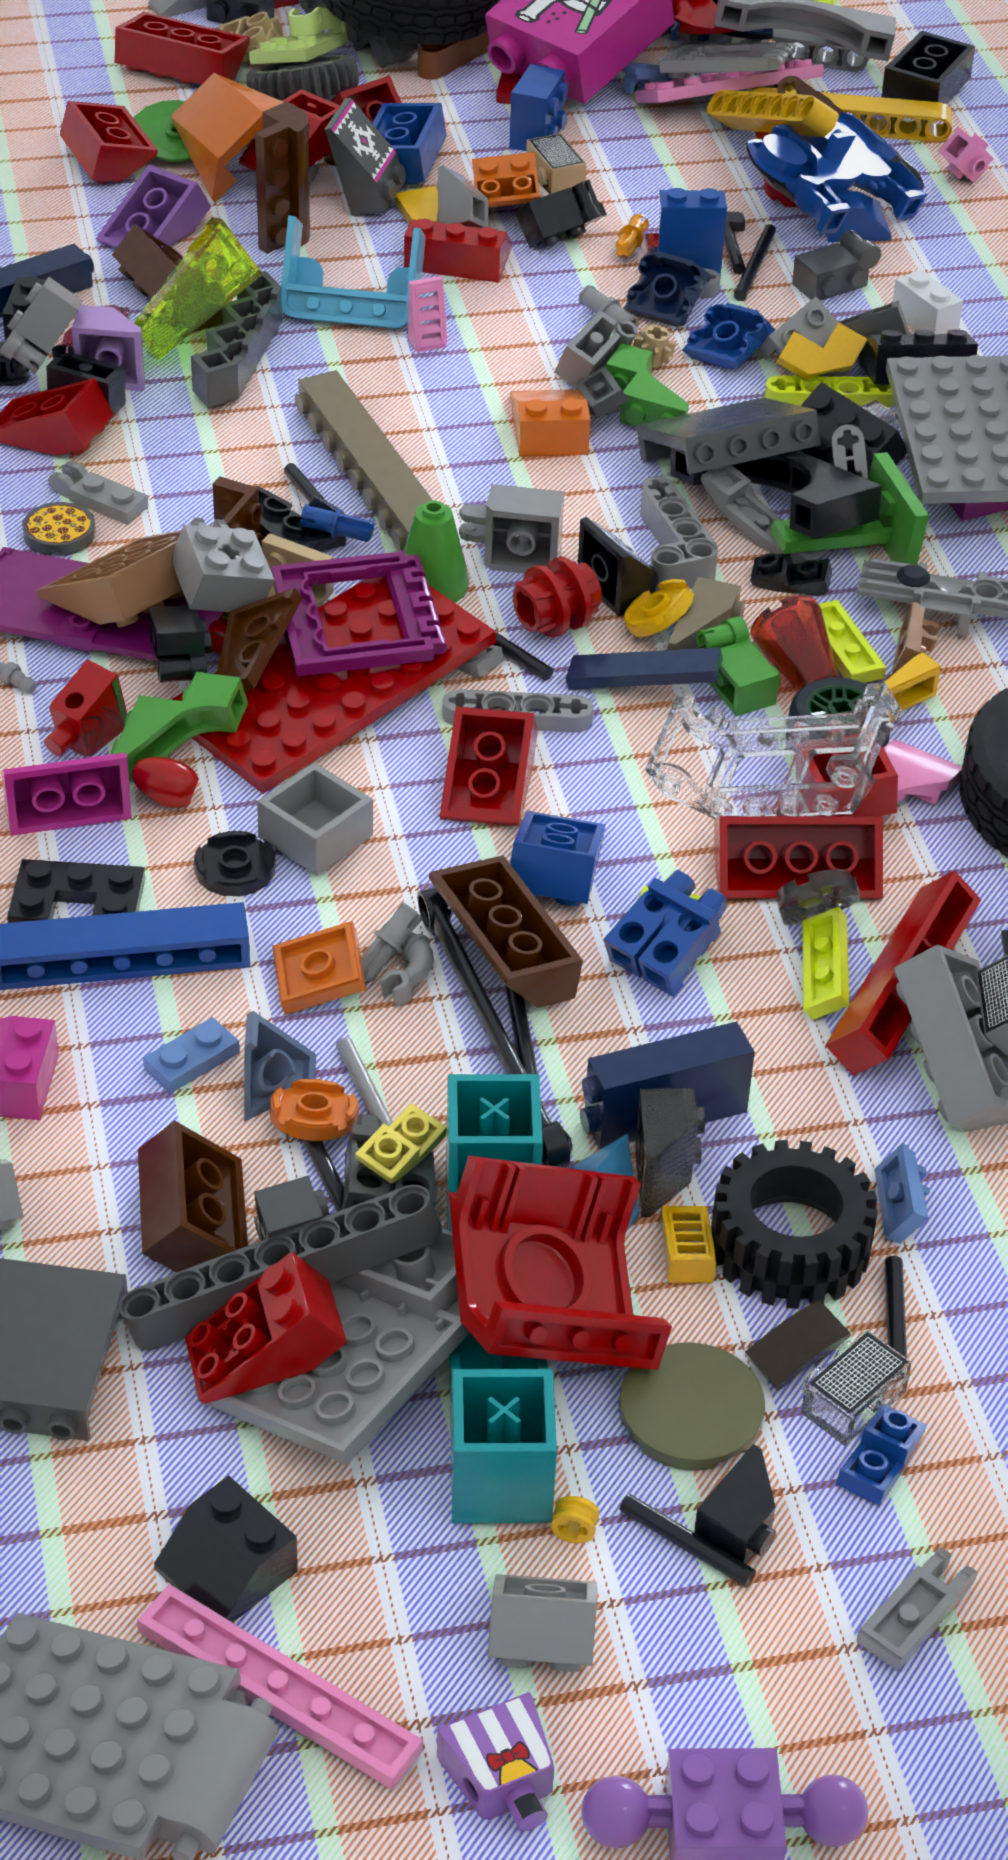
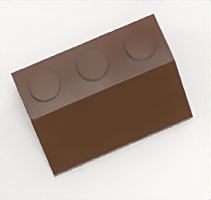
[138,1120,248,1272]

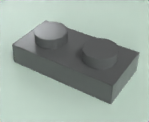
[576,366,628,418]

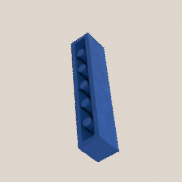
[0,902,250,990]

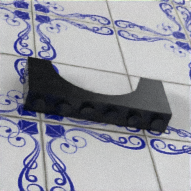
[670,448,882,539]

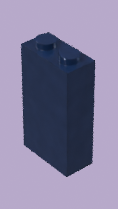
[580,1021,755,1150]

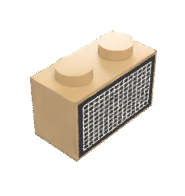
[526,133,586,194]

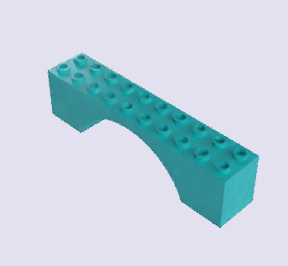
[446,1074,557,1523]

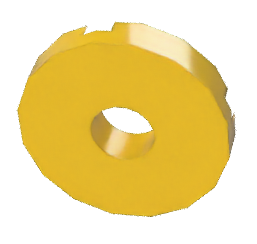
[624,579,694,637]

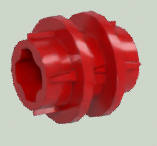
[513,556,602,638]

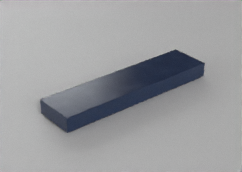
[565,647,723,690]

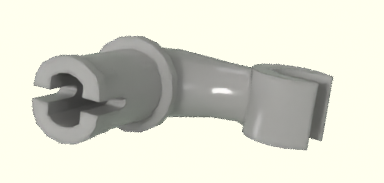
[381,922,434,1006]

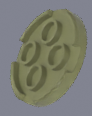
[619,1342,765,1470]

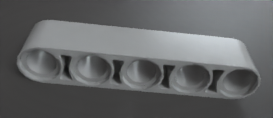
[726,29,869,72]

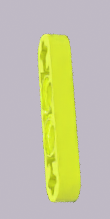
[764,375,895,409]

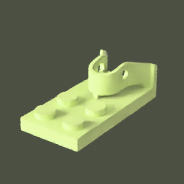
[249,7,348,64]

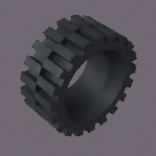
[711,1140,878,1309]

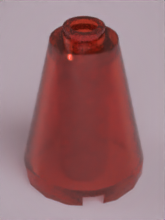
[750,595,838,691]

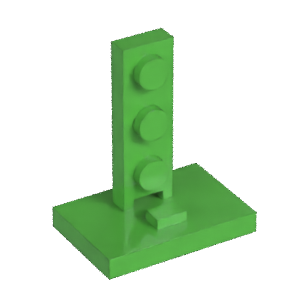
[771,452,929,565]

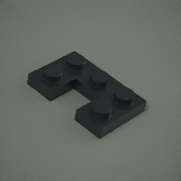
[7,859,146,923]

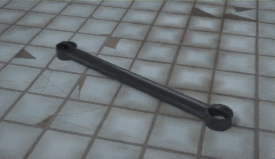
[417,887,573,1167]

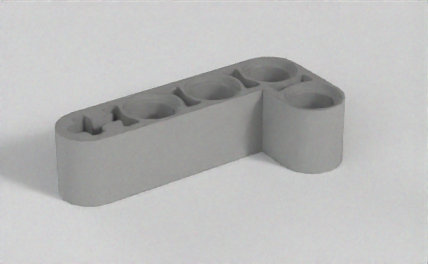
[640,476,718,591]

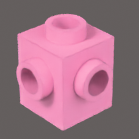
[938,127,994,183]

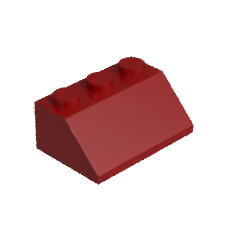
[59,101,158,184]
[404,219,512,283]

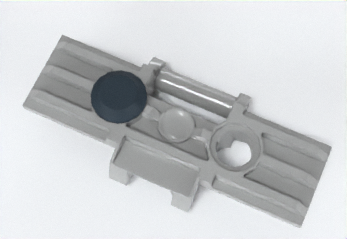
[857,558,1008,637]

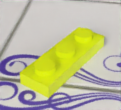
[802,600,886,683]
[802,906,849,1020]

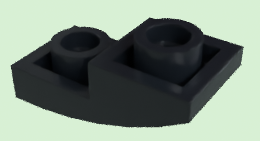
[750,553,832,594]

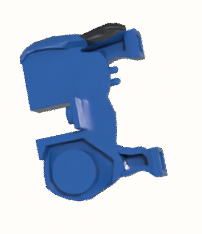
[746,112,928,235]

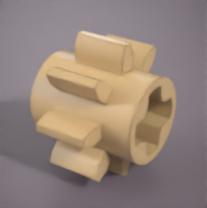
[633,325,676,368]

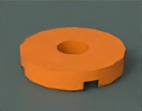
[269,1079,359,1141]

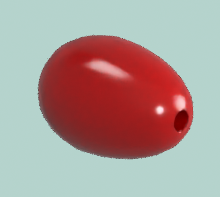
[132,757,199,808]

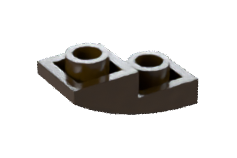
[745,1299,851,1392]

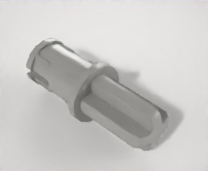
[361,902,423,982]

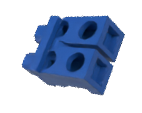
[603,869,727,997]

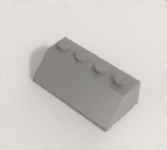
[894,945,1008,1131]

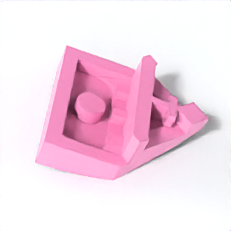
[883,739,962,805]

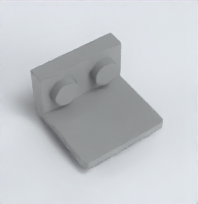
[758,297,838,376]

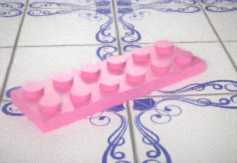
[635,59,824,103]

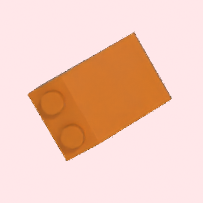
[510,389,591,457]

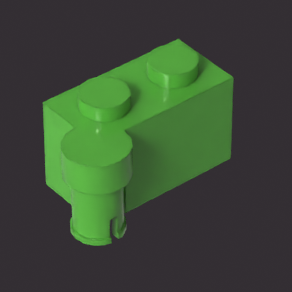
[696,616,781,716]

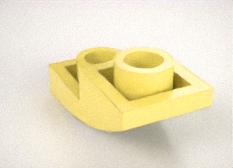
[355,1103,447,1184]

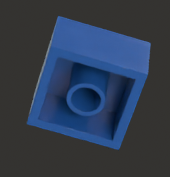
[509,64,569,151]

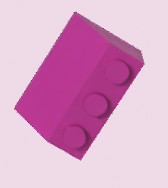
[1,753,132,836]

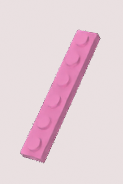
[137,1584,423,1790]

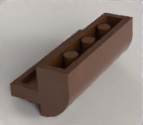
[255,101,310,254]

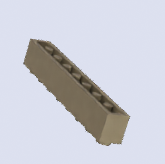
[295,370,432,551]

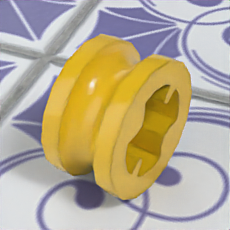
[550,1496,600,1544]

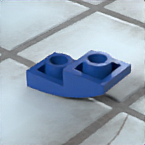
[836,1404,927,1506]

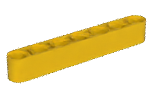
[749,87,953,142]
[707,90,839,137]

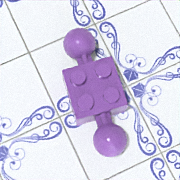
[581,1748,869,1860]

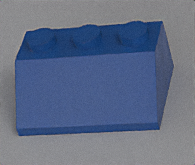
[372,103,447,185]

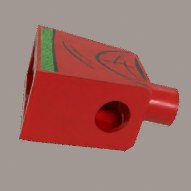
[44,659,127,757]

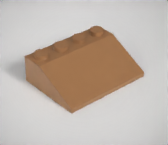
[36,524,212,627]

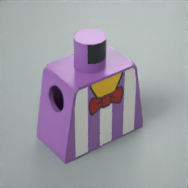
[437,1692,554,1831]

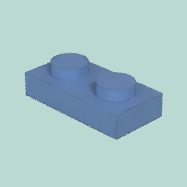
[143,1017,240,1094]

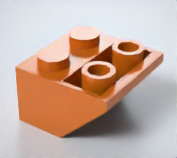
[472,152,540,208]

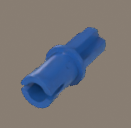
[300,504,374,542]

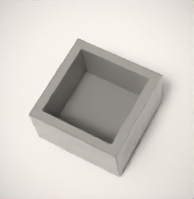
[257,762,373,876]

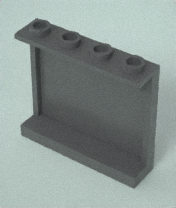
[636,397,821,474]
[0,1258,128,1441]

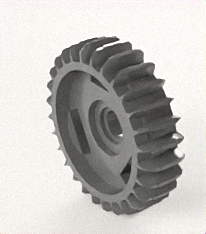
[246,54,359,101]

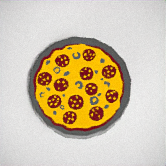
[22,502,96,555]

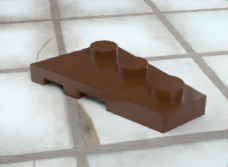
[217,588,303,693]

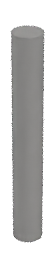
[336,1037,393,1126]

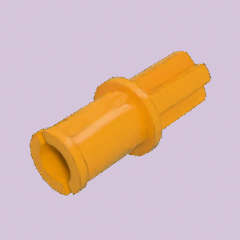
[615,214,649,257]

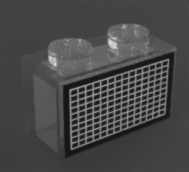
[801,1330,912,1446]

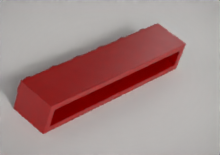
[825,870,981,1076]

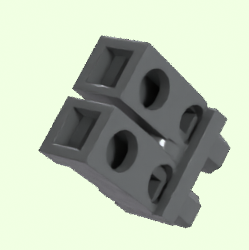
[341,1114,437,1210]

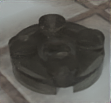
[775,870,861,926]

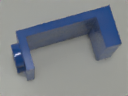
[655,188,727,276]

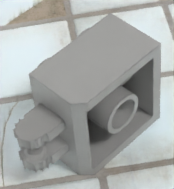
[459,484,564,574]
[172,517,274,612]

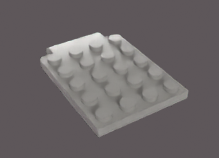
[194,1229,470,1465]
[0,1613,278,1860]

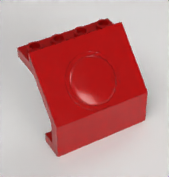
[448,1155,672,1370]

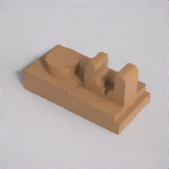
[892,602,940,675]

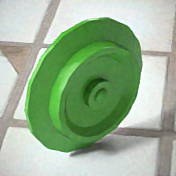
[134,100,192,163]

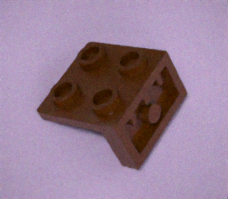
[212,476,263,548]

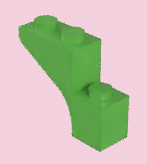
[606,343,689,427]
[111,672,248,782]

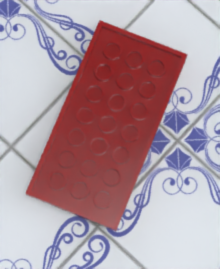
[171,577,496,794]

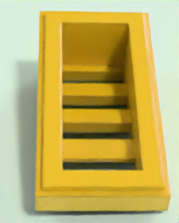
[877,652,941,716]
[661,1206,716,1283]

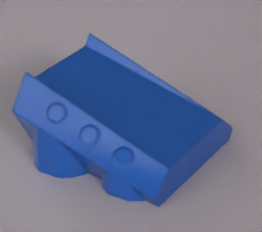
[682,303,775,369]

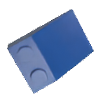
[510,811,606,907]

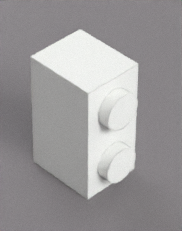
[893,270,964,334]

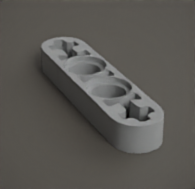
[442,689,594,732]

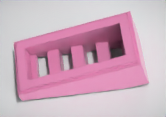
[408,276,447,352]

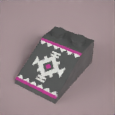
[325,98,406,216]

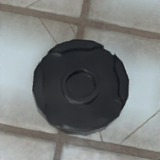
[194,831,276,897]

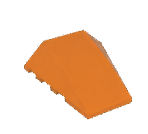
[170,73,284,203]

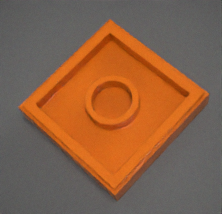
[272,921,367,1015]

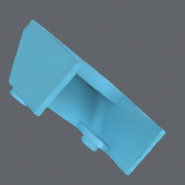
[281,215,426,329]

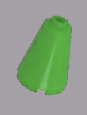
[404,500,470,603]

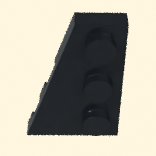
[255,486,347,552]

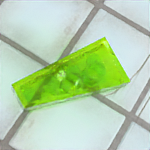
[134,217,263,360]

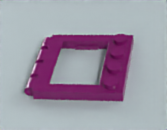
[271,551,448,677]

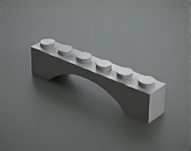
[714,0,896,62]

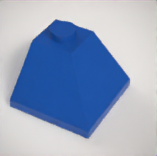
[826,189,892,242]

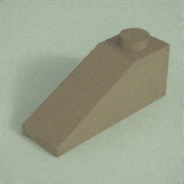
[667,577,745,650]

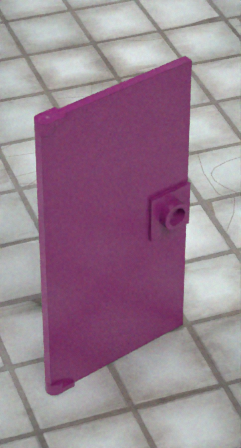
[0,547,224,661]

